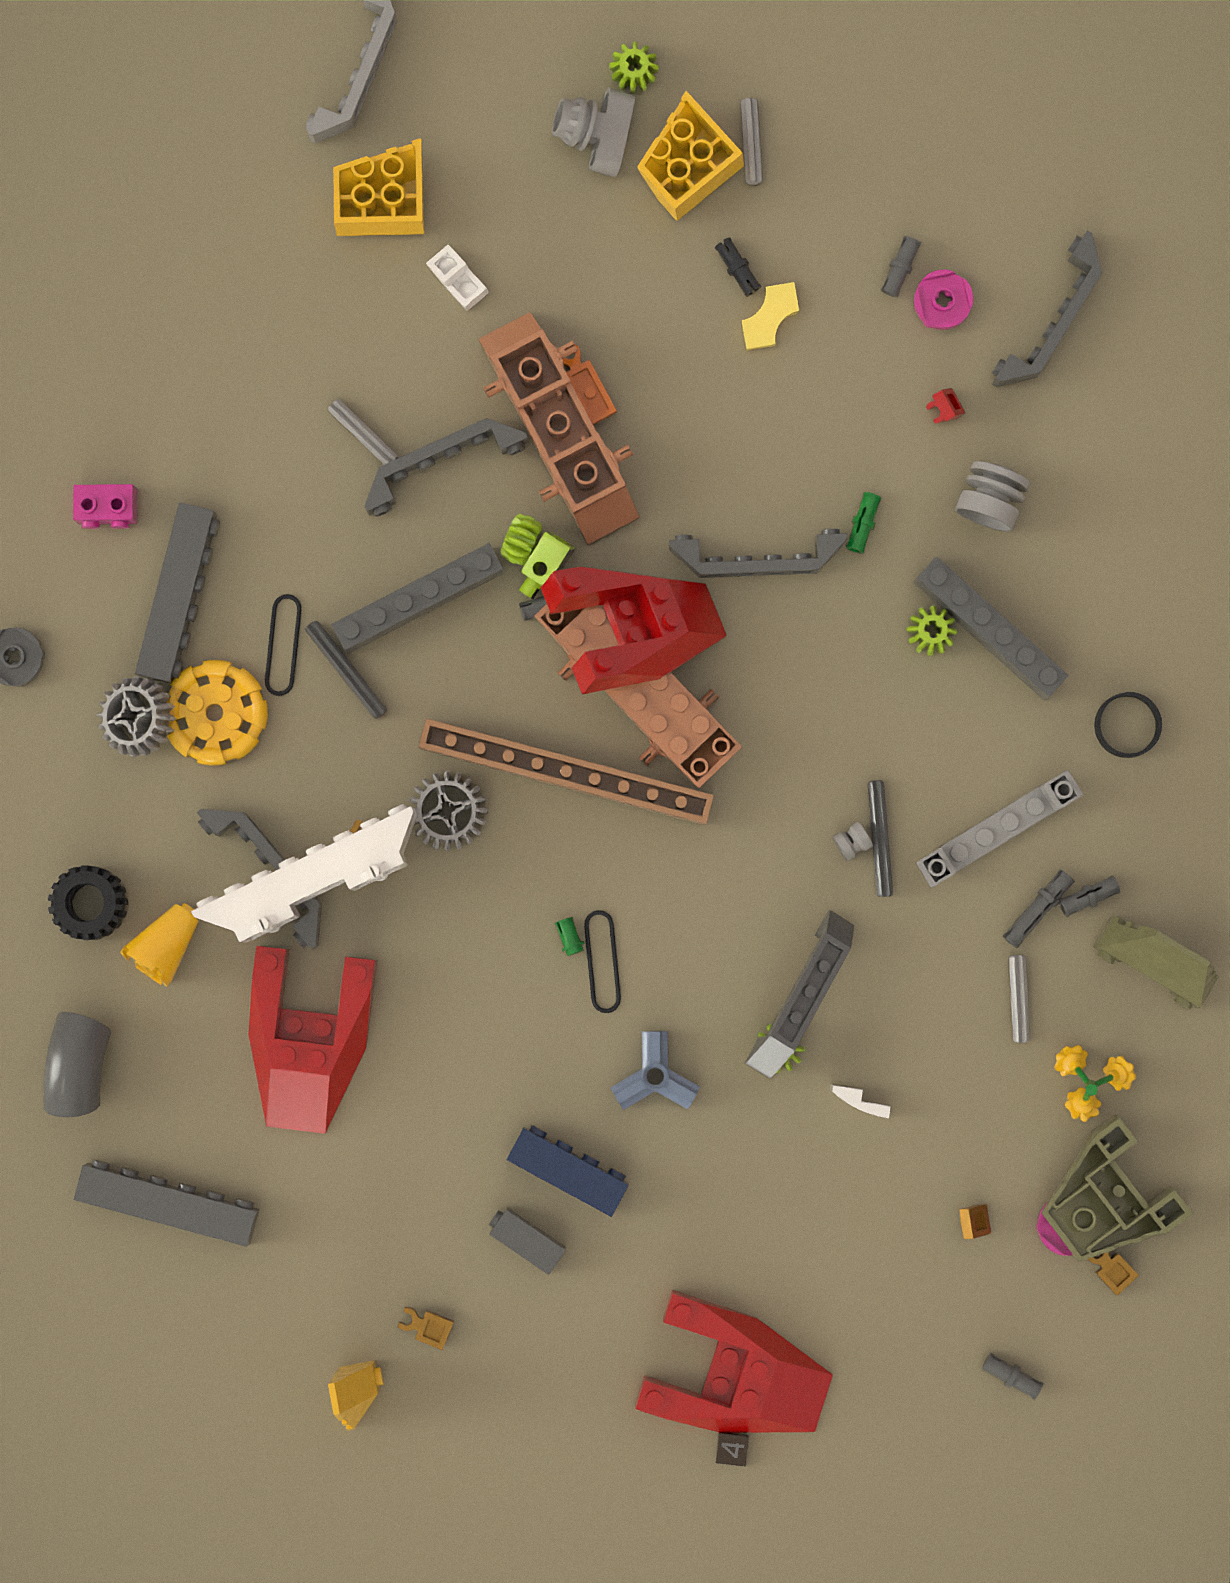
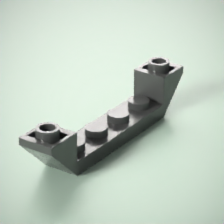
[991,230,1102,387]
[365,418,529,517]
[669,529,847,578]
[197,809,322,949]
[745,910,855,1079]

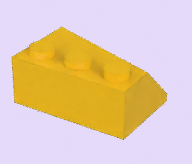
[637,91,744,221]
[333,138,424,236]

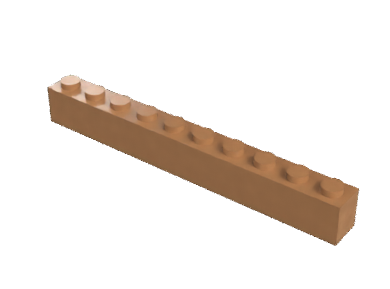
[418,718,714,825]

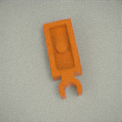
[563,344,617,426]

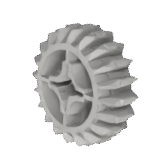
[97,676,176,757]
[409,771,488,851]

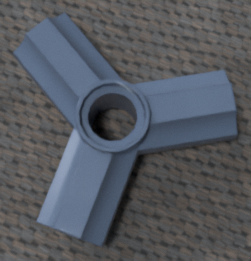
[610,1031,700,1110]

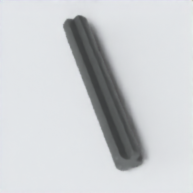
[305,621,387,719]
[868,780,893,897]

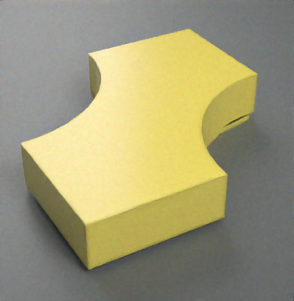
[741,282,799,351]

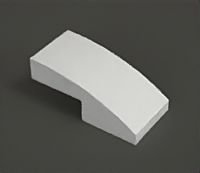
[426,245,489,311]
[830,1084,891,1118]

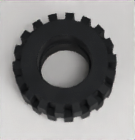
[48,865,128,940]

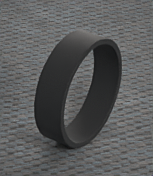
[1094,692,1162,758]

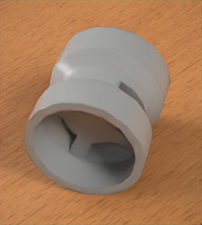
[833,822,873,862]

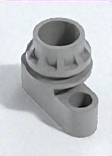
[552,88,635,177]

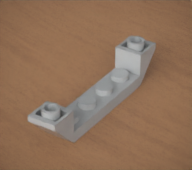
[306,0,397,143]
[916,770,1083,888]

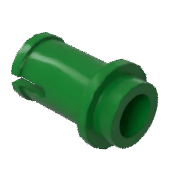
[554,917,584,956]

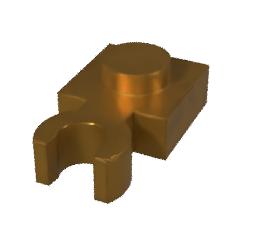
[1088,1252,1139,1296]
[397,1307,454,1350]

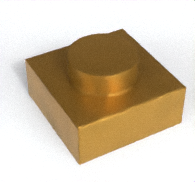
[959,1204,991,1239]

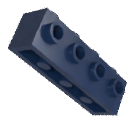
[506,1125,629,1217]

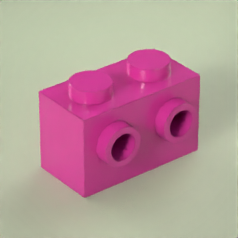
[73,484,137,529]

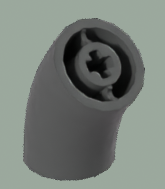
[43,1012,111,1117]

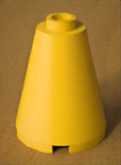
[120,903,199,987]

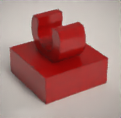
[926,388,965,423]

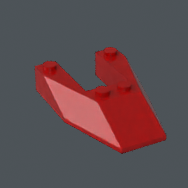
[541,567,727,695]
[248,946,378,1134]
[635,1290,833,1433]

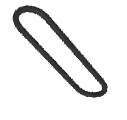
[265,594,301,696]
[584,910,621,1013]

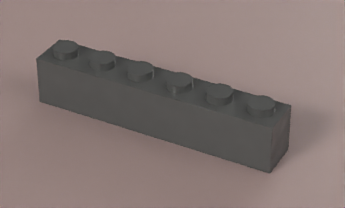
[135,502,220,684]
[331,543,504,654]
[913,556,1069,700]
[73,1160,260,1247]

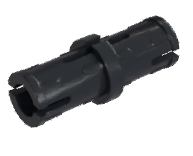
[715,237,762,297]

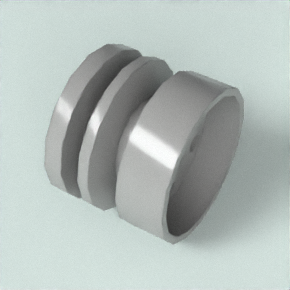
[955,461,1031,532]

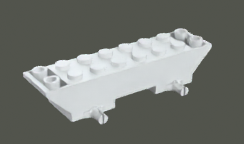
[191,804,417,943]

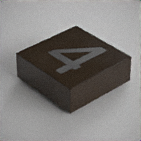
[716,1432,749,1467]

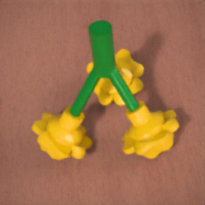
[1054,1045,1136,1122]

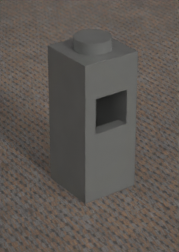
[489,1207,566,1275]

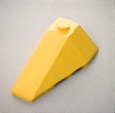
[328,1360,384,1431]

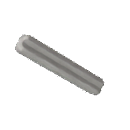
[741,98,763,185]
[328,399,398,465]
[1009,955,1030,1043]

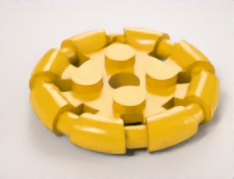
[167,660,268,766]

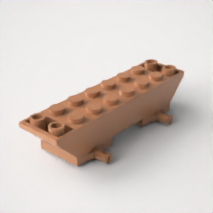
[478,312,640,545]
[534,604,742,788]

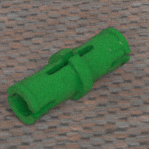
[846,492,882,554]

